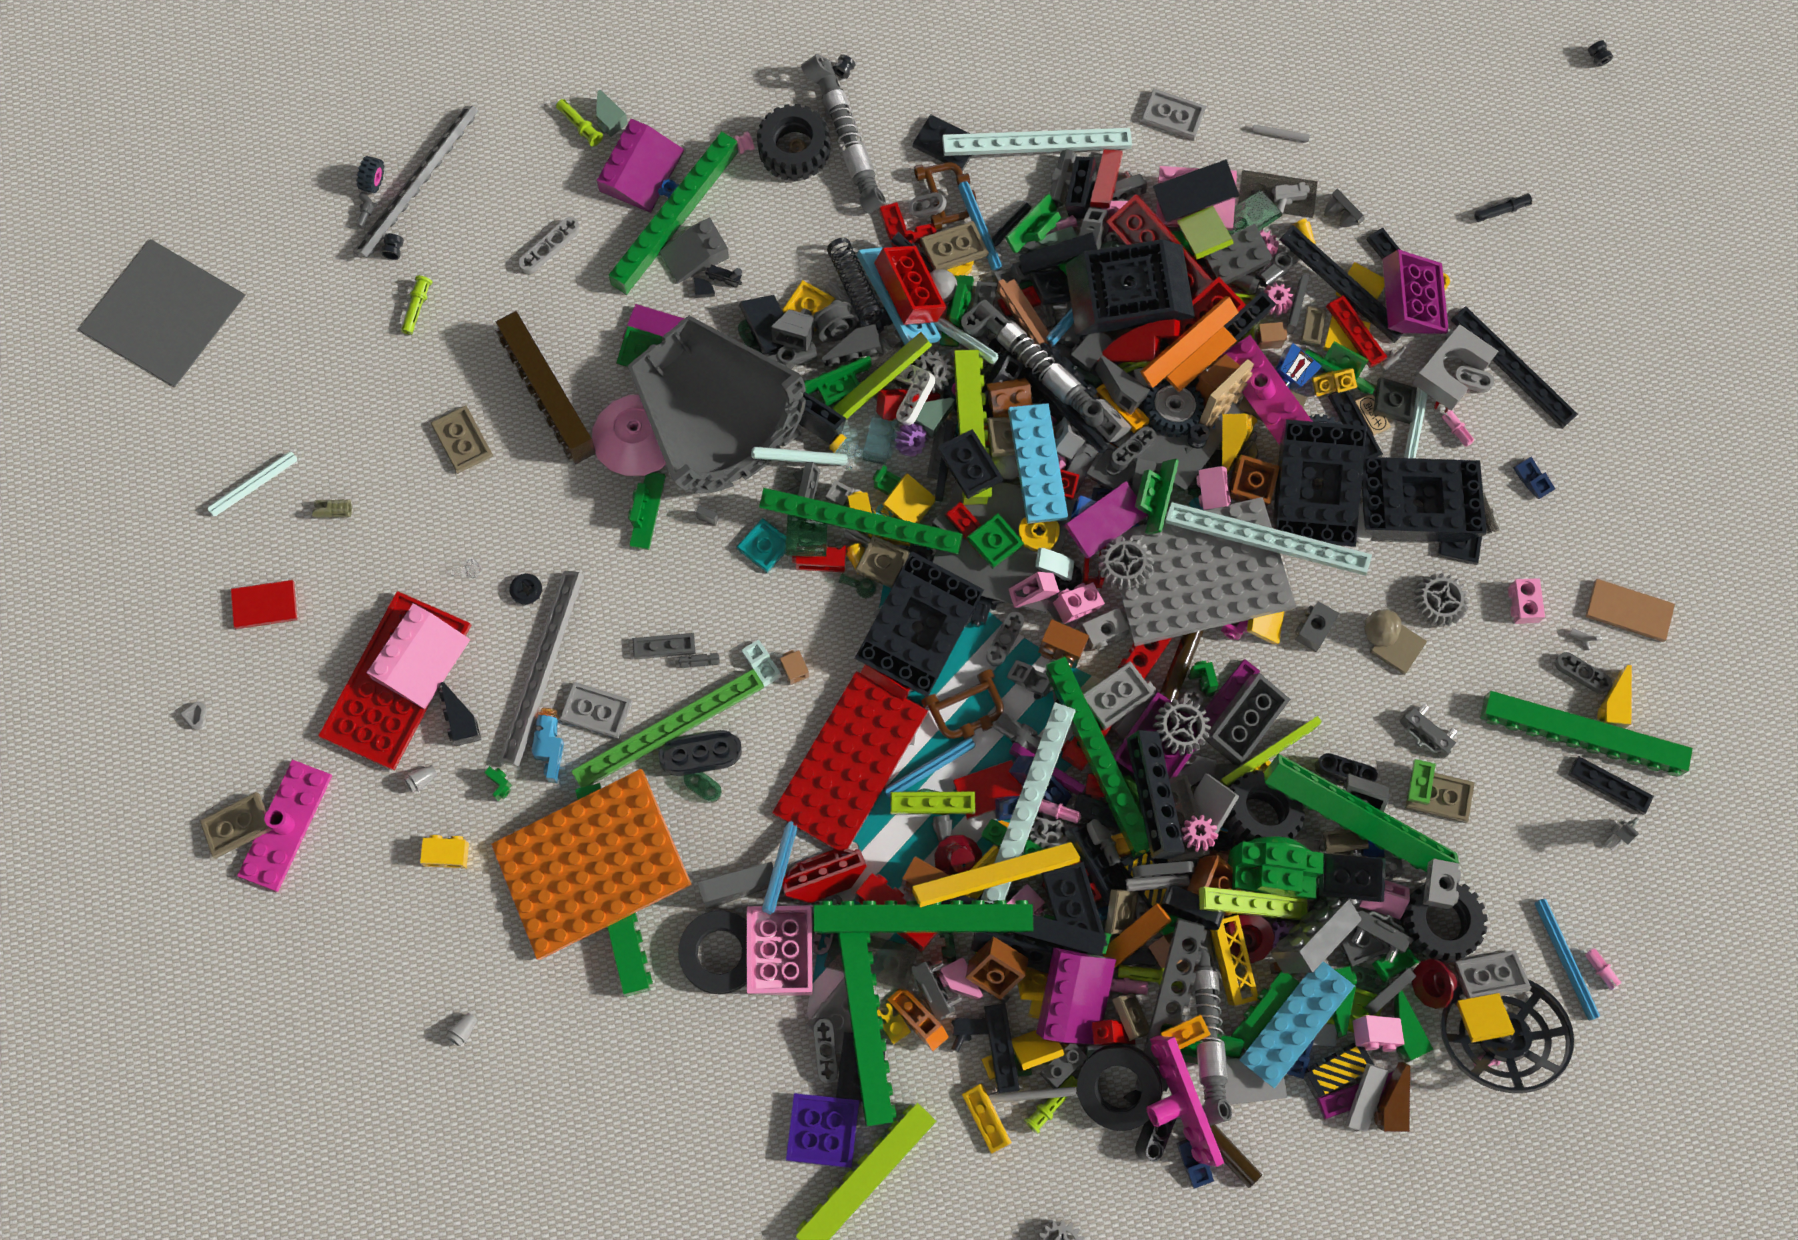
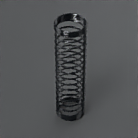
[827,237,883,326]

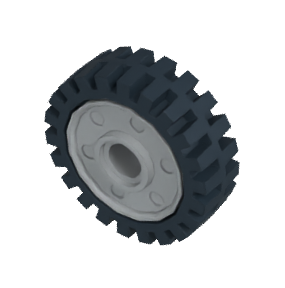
[1143,379,1204,437]

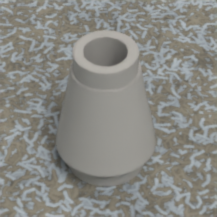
[404,765,438,793]
[447,1013,478,1047]

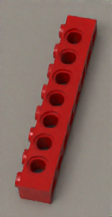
[1061,637,1173,772]

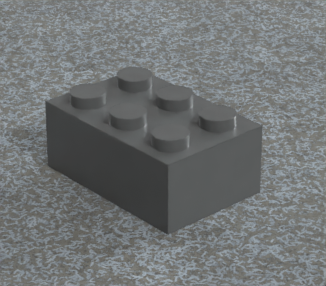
[1202,224,1273,284]

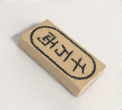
[1355,394,1391,436]

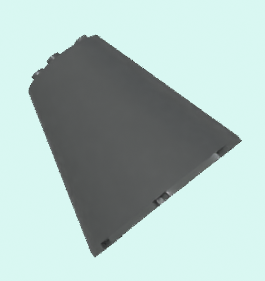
[628,315,806,493]

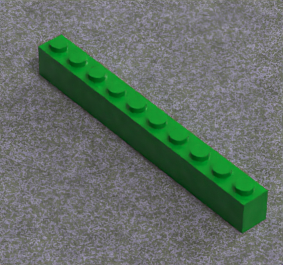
[609,131,738,295]
[759,487,963,555]
[1045,657,1150,858]
[1480,691,1693,777]
[1264,753,1460,872]
[575,783,653,997]
[814,900,1033,933]
[838,903,896,1127]

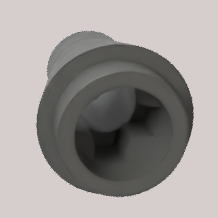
[1230,275,1260,295]
[932,815,952,843]

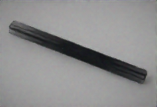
[1027,370,1108,453]

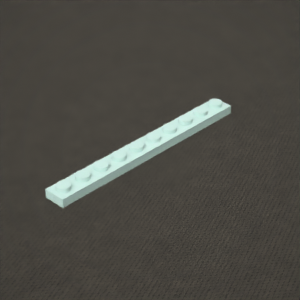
[942,128,1132,156]
[1166,502,1372,576]
[981,703,1075,904]

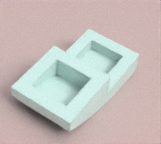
[1035,548,1075,581]
[741,639,782,687]

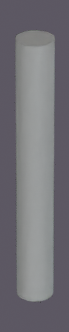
[1252,124,1310,142]

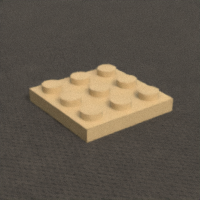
[1199,359,1254,427]

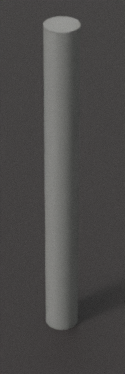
[989,1087,1077,1103]

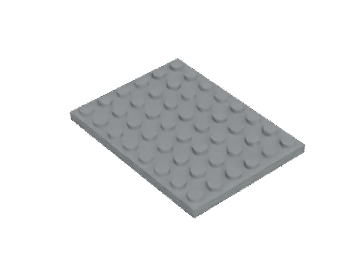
[1109,497,1296,646]

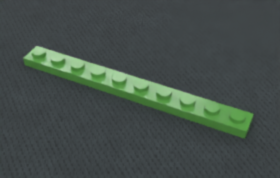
[571,669,764,788]

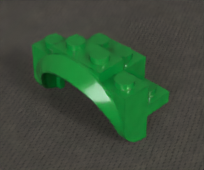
[1227,836,1323,900]

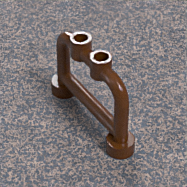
[914,162,976,230]
[921,669,1004,740]

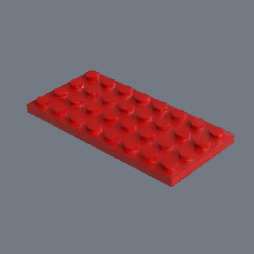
[318,591,472,771]
[772,671,928,850]

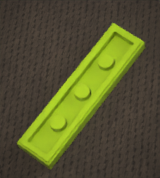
[890,792,975,814]

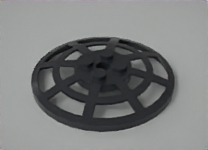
[1440,979,1574,1094]

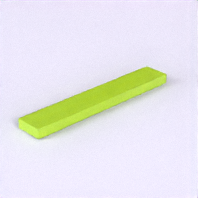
[832,332,932,419]
[1219,716,1322,787]
[1199,887,1307,920]

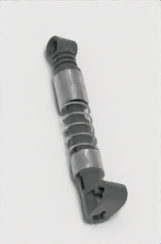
[801,54,886,214]
[961,300,1104,427]
[1182,929,1232,1125]

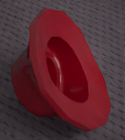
[934,835,982,876]
[1225,914,1275,964]
[1412,958,1457,1009]

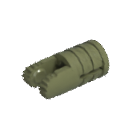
[312,499,352,518]

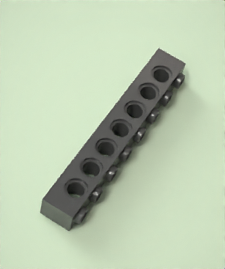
[1135,918,1207,1095]

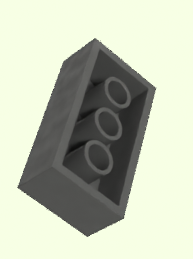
[1204,673,1291,764]
[1271,898,1362,974]

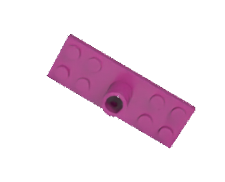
[1219,335,1313,446]
[237,759,332,892]
[1147,1036,1224,1167]

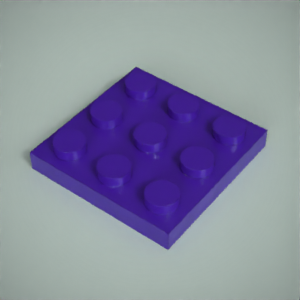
[786,1093,859,1168]

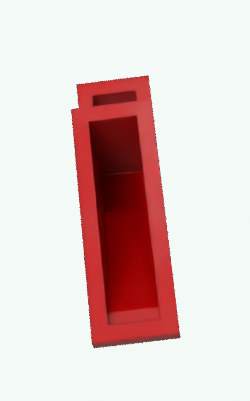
[1098,319,1180,363]

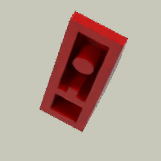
[876,389,940,421]

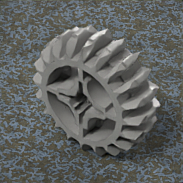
[1098,537,1154,591]
[1413,573,1470,628]
[1153,698,1211,755]

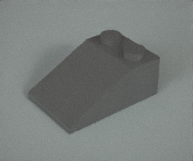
[660,217,729,283]

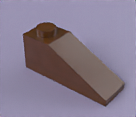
[1374,1062,1410,1132]

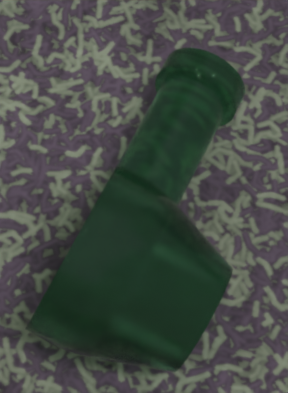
[839,573,876,599]

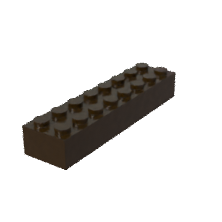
[495,311,596,465]

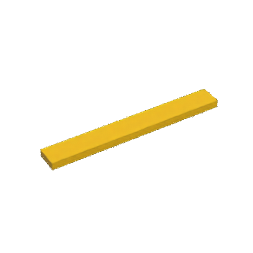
[912,842,1080,907]

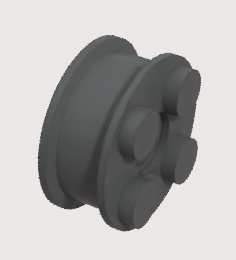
[813,300,859,342]

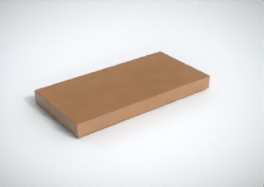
[1585,579,1675,642]

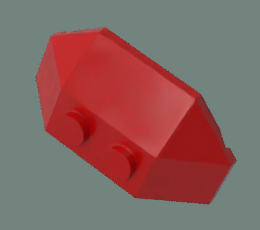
[782,849,867,903]

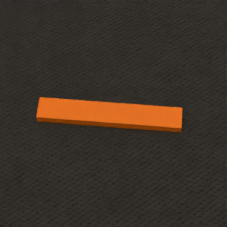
[1140,296,1239,388]

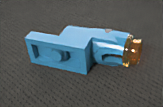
[527,708,564,783]

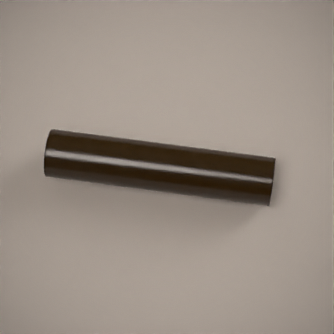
[1160,630,1204,701]
[1210,1125,1263,1188]

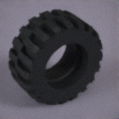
[757,104,831,181]
[1222,770,1306,845]
[1400,880,1488,963]

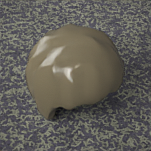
[1364,609,1402,647]

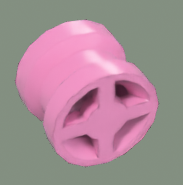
[733,131,755,155]

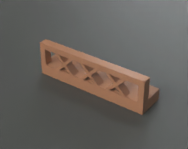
[997,279,1049,347]

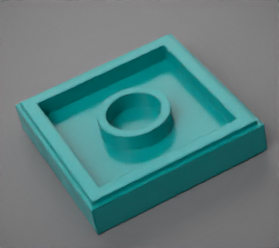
[736,518,793,573]

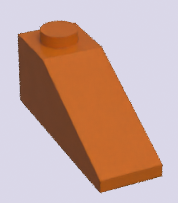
[887,986,949,1051]

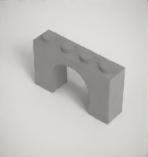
[1413,324,1498,411]

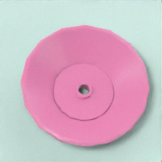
[592,395,666,476]

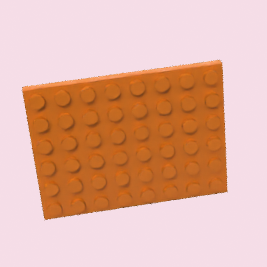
[491,769,692,960]

